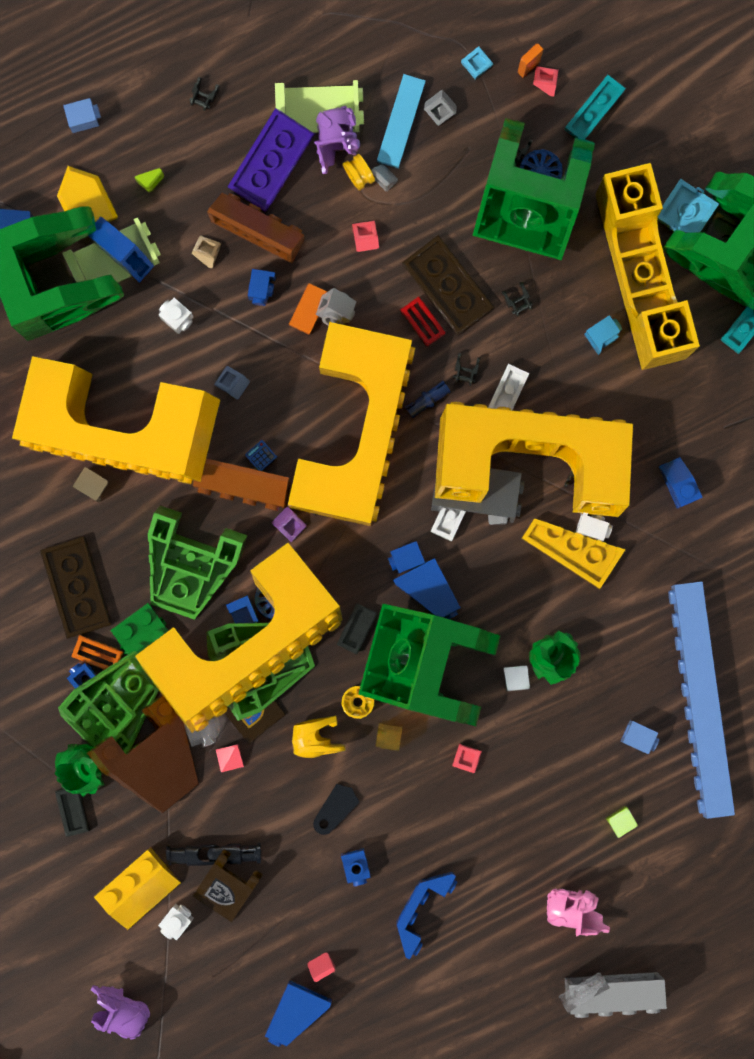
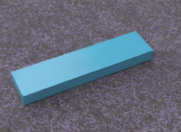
[377,74,425,169]

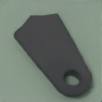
[313,784,359,835]

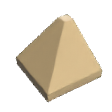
[192,236,221,268]

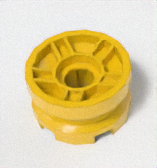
[343,154,375,191]
[342,686,374,719]

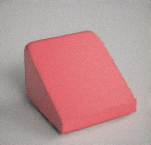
[352,221,379,252]
[308,952,336,982]

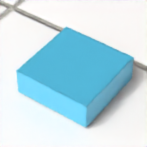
[461,46,493,80]

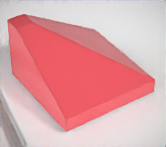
[533,66,559,96]
[216,744,244,772]

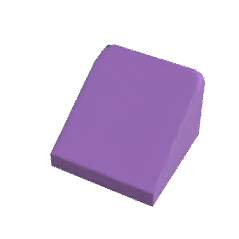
[272,507,307,542]

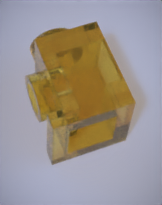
[376,723,402,751]

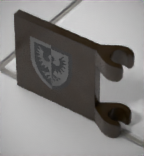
[193,849,263,922]

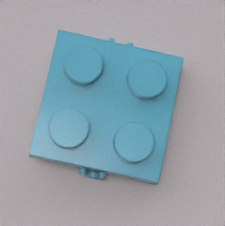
[657,179,719,232]

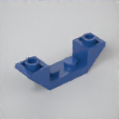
[396,872,457,959]

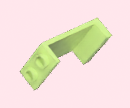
[275,80,364,133]
[62,217,161,283]

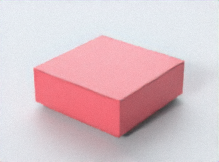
[452,744,482,773]

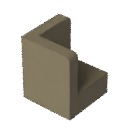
[73,467,108,502]

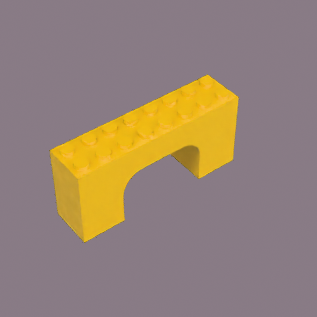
[595,163,700,370]
[288,322,415,526]
[12,356,220,484]
[435,402,633,517]
[135,543,343,733]

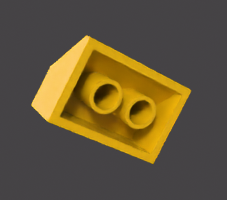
[94,847,181,930]

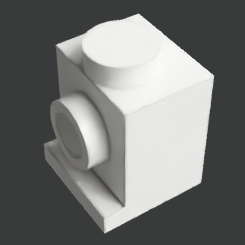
[575,513,613,541]

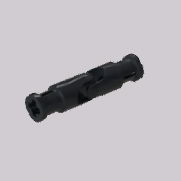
[166,842,261,867]

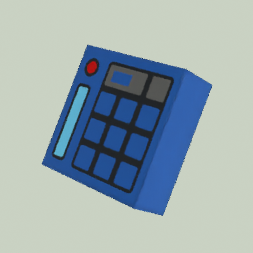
[245,440,278,471]

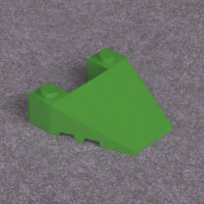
[148,506,248,620]

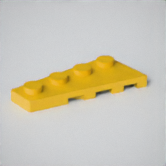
[521,519,625,589]

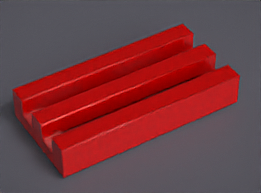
[400,296,446,348]

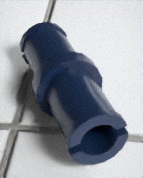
[405,381,451,418]

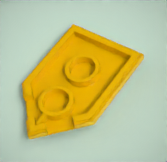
[57,166,118,222]

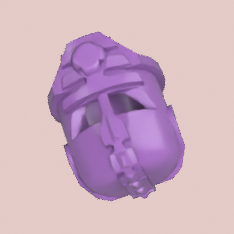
[314,106,360,174]
[91,985,150,1040]

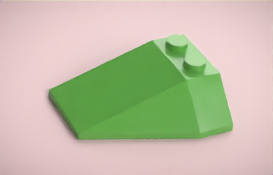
[207,623,315,721]
[58,651,159,753]

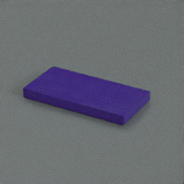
[228,108,315,212]

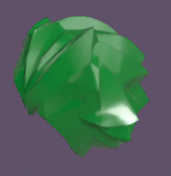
[529,630,580,685]
[54,744,104,796]

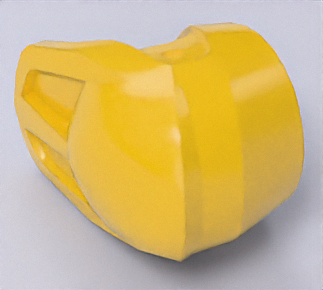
[292,716,346,758]

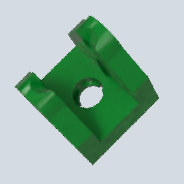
[472,118,595,260]
[663,172,754,310]
[0,206,124,341]
[358,604,500,726]

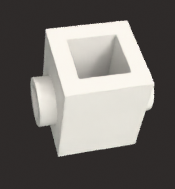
[159,298,194,334]
[158,904,194,940]

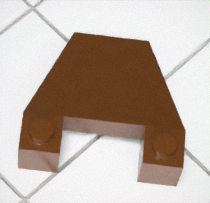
[87,695,199,813]

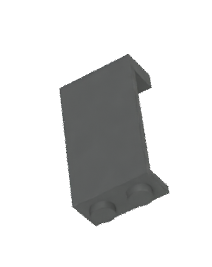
[431,468,525,523]

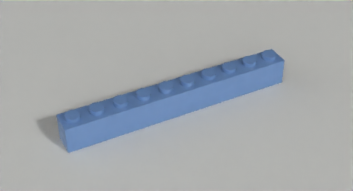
[668,582,735,819]

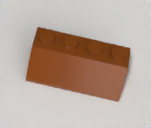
[207,193,305,263]
[193,458,291,511]

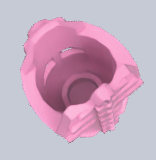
[547,888,610,936]

